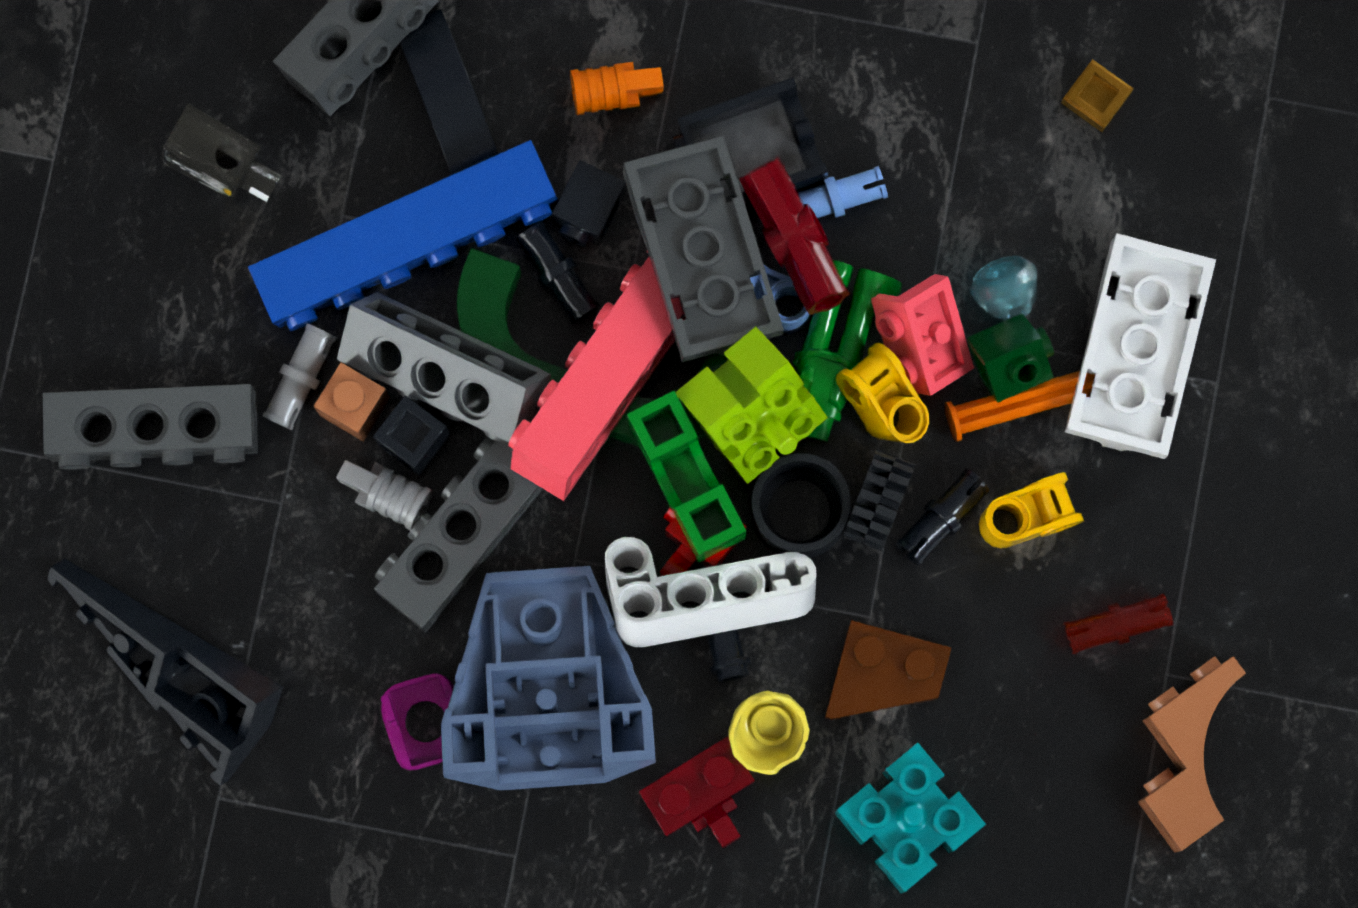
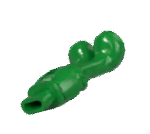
[793,260,903,442]

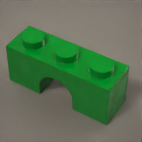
[627,391,746,562]

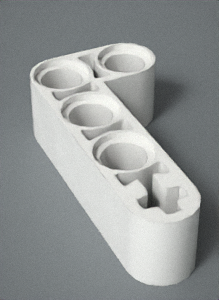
[605,537,816,647]

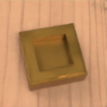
[1061,59,1134,132]

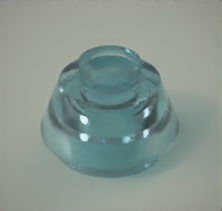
[970,256,1037,321]

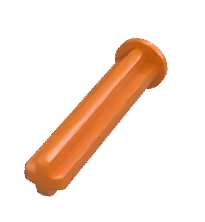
[944,371,1095,442]

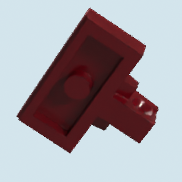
[639,736,755,848]

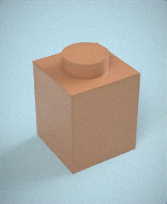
[314,362,390,442]

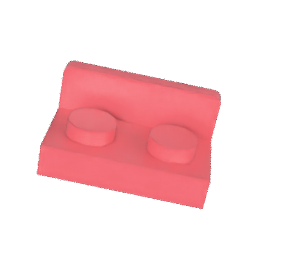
[871,274,974,396]

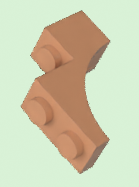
[1138,656,1246,853]

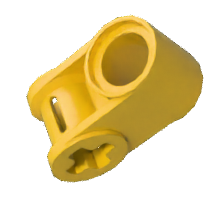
[836,343,929,443]
[979,472,1084,548]

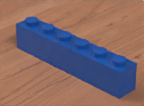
[248,140,559,331]

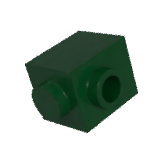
[967,313,1054,403]

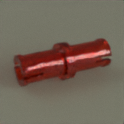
[1064,593,1174,655]

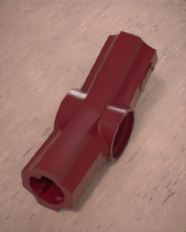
[739,157,850,315]

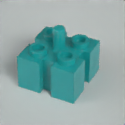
[834,743,986,894]

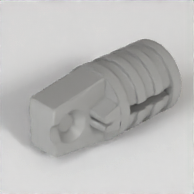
[336,460,433,530]

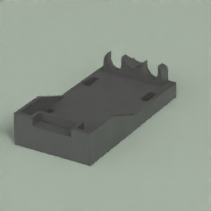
[623,136,784,362]

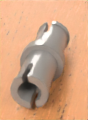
[262,324,337,430]

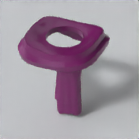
[381,673,454,771]

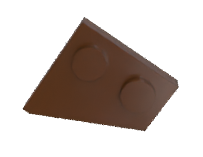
[825,620,952,720]

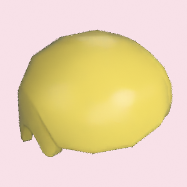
[728,691,810,775]

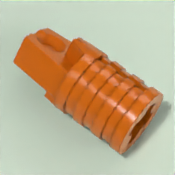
[570,62,664,116]

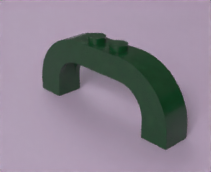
[457,248,728,446]

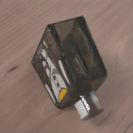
[162,103,282,202]

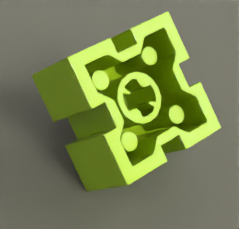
[675,326,828,484]

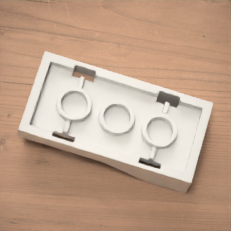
[1065,233,1216,459]

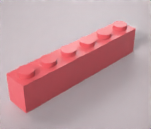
[508,251,685,501]

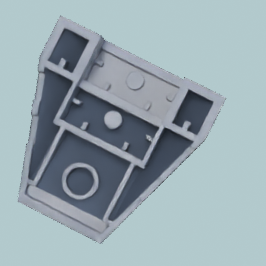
[441,566,656,790]

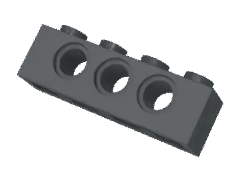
[273,0,440,117]
[337,292,551,442]
[43,384,258,470]
[374,437,543,633]

